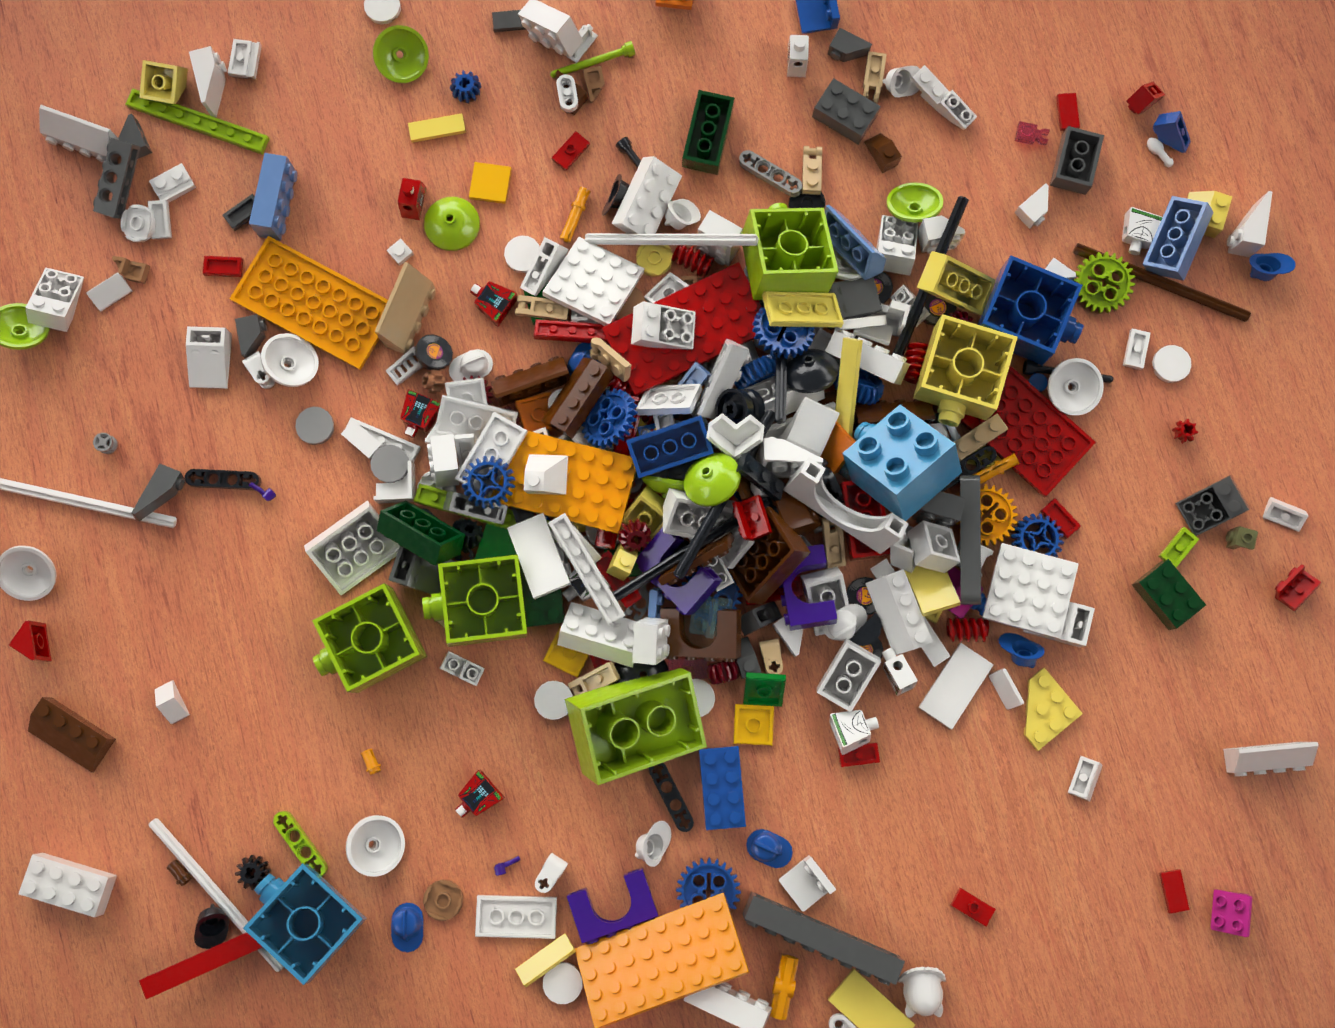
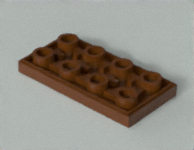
[658,532,735,586]

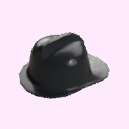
[602,174,630,216]
[194,904,230,949]

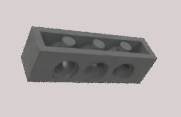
[93,138,140,219]

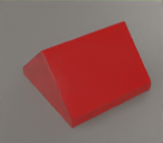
[9,621,52,662]

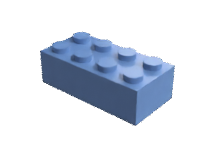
[249,153,297,240]
[1143,196,1213,281]

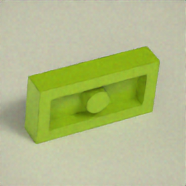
[1158,527,1199,567]

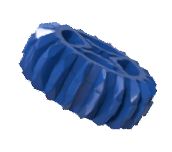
[734,354,776,389]
[833,368,885,405]
[462,456,515,509]
[1011,514,1064,558]

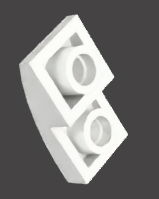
[890,284,930,327]
[440,651,485,686]

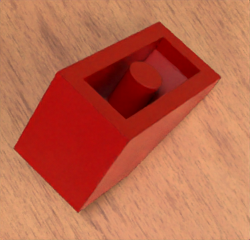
[1126,81,1165,114]

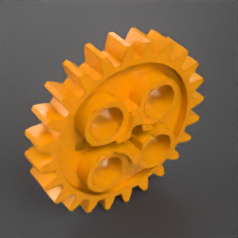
[956,484,1018,547]

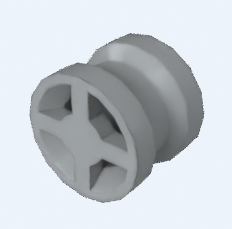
[93,433,118,454]

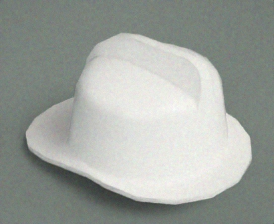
[883,66,920,97]
[664,199,701,230]
[449,349,493,381]
[823,604,867,641]
[635,821,671,867]

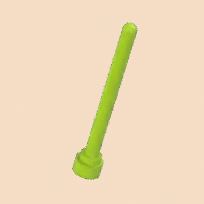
[550,41,636,78]

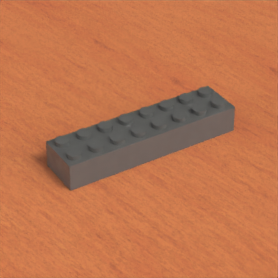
[742,891,905,986]

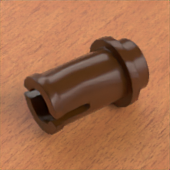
[167,860,192,886]

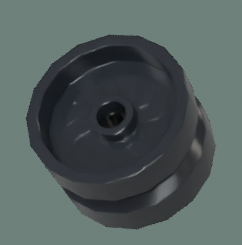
[715,389,765,424]

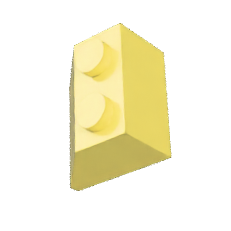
[139,60,188,104]
[1187,191,1232,238]
[622,486,665,544]

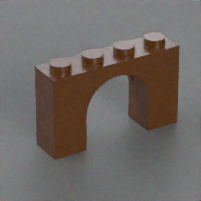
[660,607,741,662]

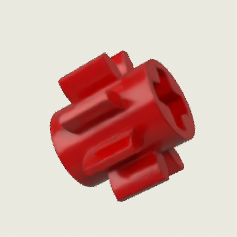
[1172,419,1198,444]

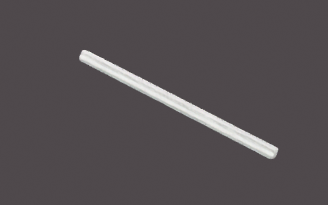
[584,233,758,246]
[0,478,177,528]
[149,818,284,972]

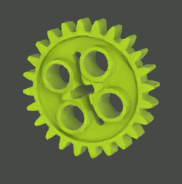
[1072,252,1135,314]

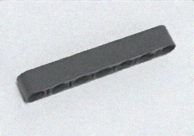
[960,475,981,605]

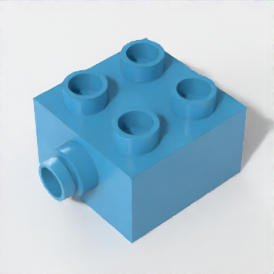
[842,405,962,521]
[243,863,367,985]

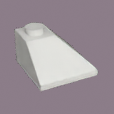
[524,454,568,495]

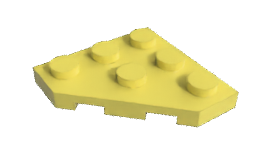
[1024,668,1083,751]

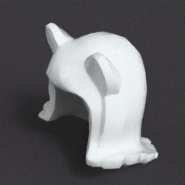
[898,967,946,1018]

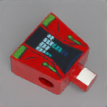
[398,178,427,220]
[470,281,518,327]
[400,389,440,438]
[455,769,505,818]

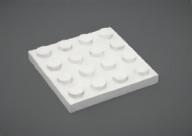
[543,237,645,326]
[982,543,1079,639]

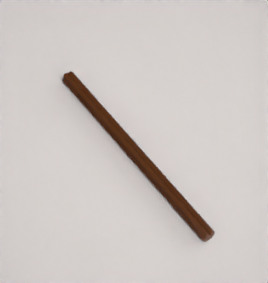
[1073,243,1251,322]

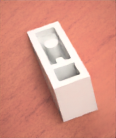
[520,237,569,296]

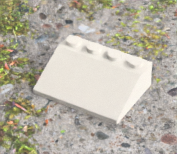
[304,500,400,595]

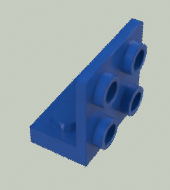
[796,0,840,34]

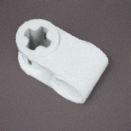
[242,351,275,389]
[535,853,568,893]

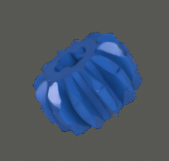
[450,70,482,103]

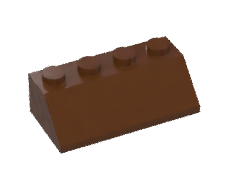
[491,356,570,407]
[541,357,614,439]
[853,399,935,431]
[771,478,822,536]
[28,697,116,773]

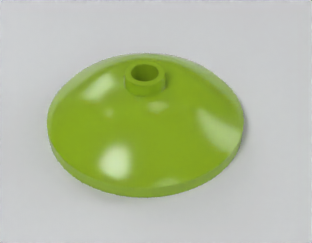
[373,25,429,83]
[887,183,943,223]
[424,197,480,251]
[0,303,50,350]
[684,453,741,507]
[641,475,685,498]

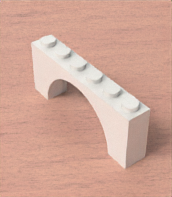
[783,458,909,554]

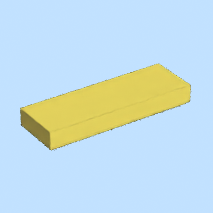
[408,113,466,143]
[515,934,576,987]

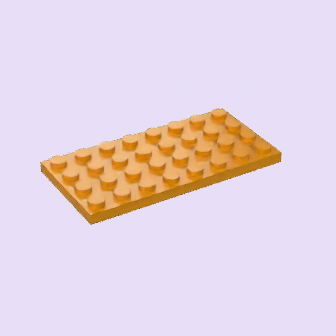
[229,236,388,371]
[469,431,636,534]
[575,893,750,1028]

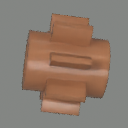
[422,370,446,394]

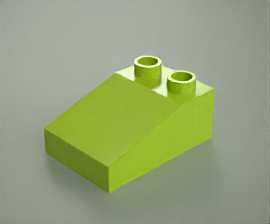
[565,668,707,785]

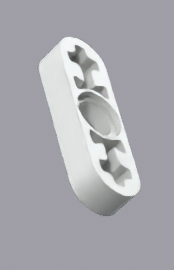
[835,315,887,331]

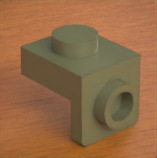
[1226,526,1258,550]

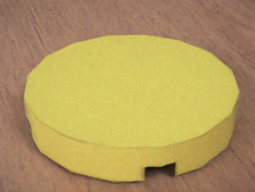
[636,245,673,276]

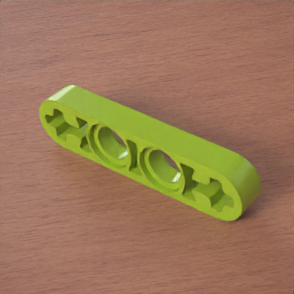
[273,811,328,876]

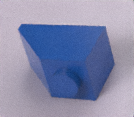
[1153,111,1191,153]

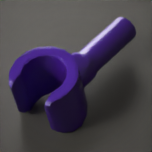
[249,482,276,501]
[494,856,520,876]

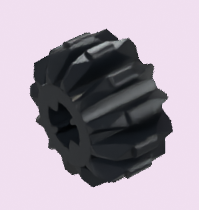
[452,517,484,550]
[235,855,271,890]

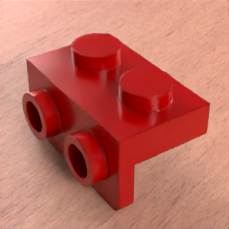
[732,495,772,541]
[1275,564,1321,612]

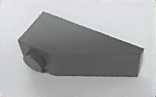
[131,464,185,521]
[443,491,508,525]

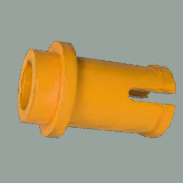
[360,748,381,775]

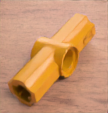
[769,954,799,1020]

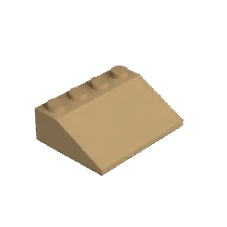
[375,262,436,354]

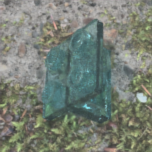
[689,596,733,639]

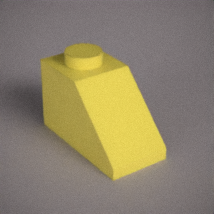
[606,543,638,581]

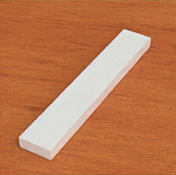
[548,513,625,626]
[870,558,951,667]

